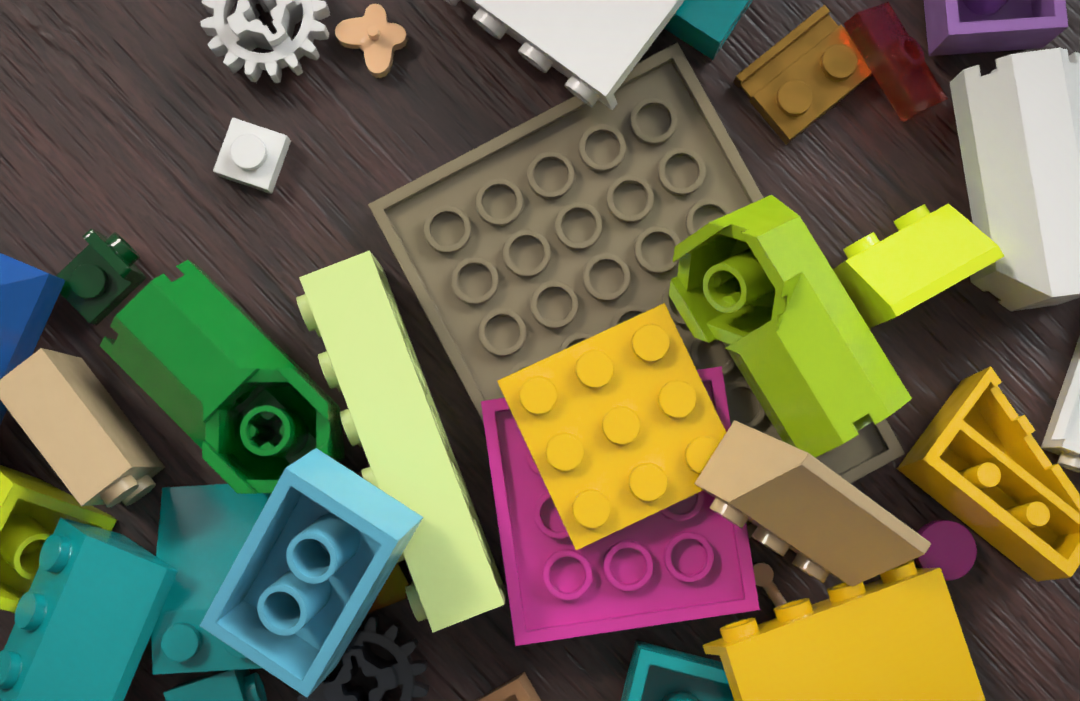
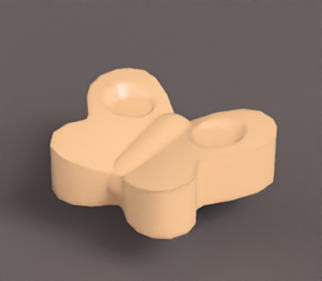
[335,4,408,78]

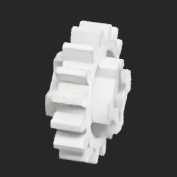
[200,0,330,83]

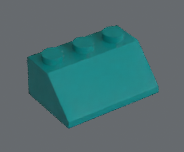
[0,517,178,701]

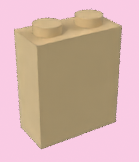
[0,348,165,508]

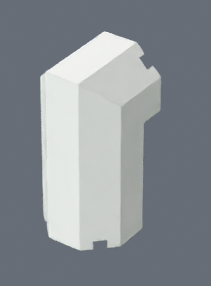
[950,48,1080,311]

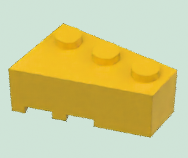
[897,366,1080,582]

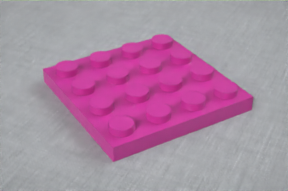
[481,366,760,646]

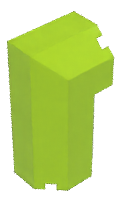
[669,195,912,458]

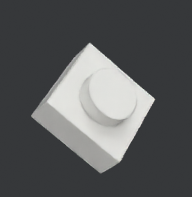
[213,117,291,194]

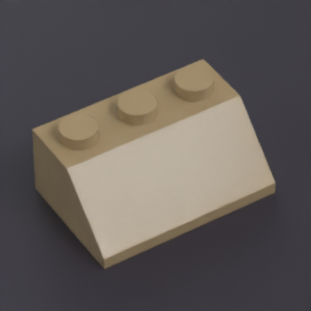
[694,420,931,586]

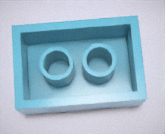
[200,448,423,698]

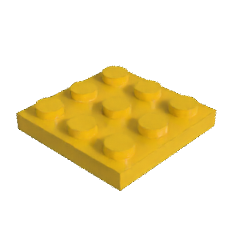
[497,303,726,550]

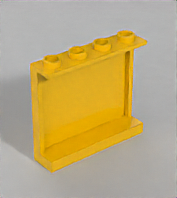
[703,560,986,701]

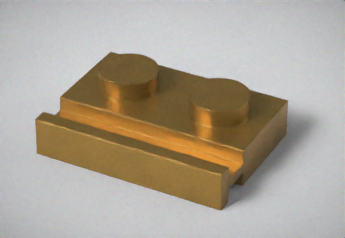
[733,5,878,145]

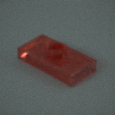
[843,2,948,123]

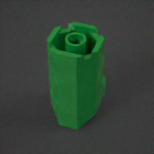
[100,260,345,494]

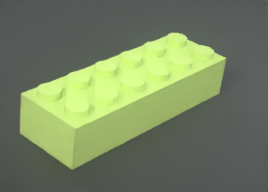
[296,250,507,632]

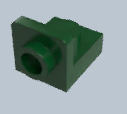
[56,228,147,326]

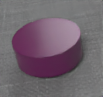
[914,520,977,581]

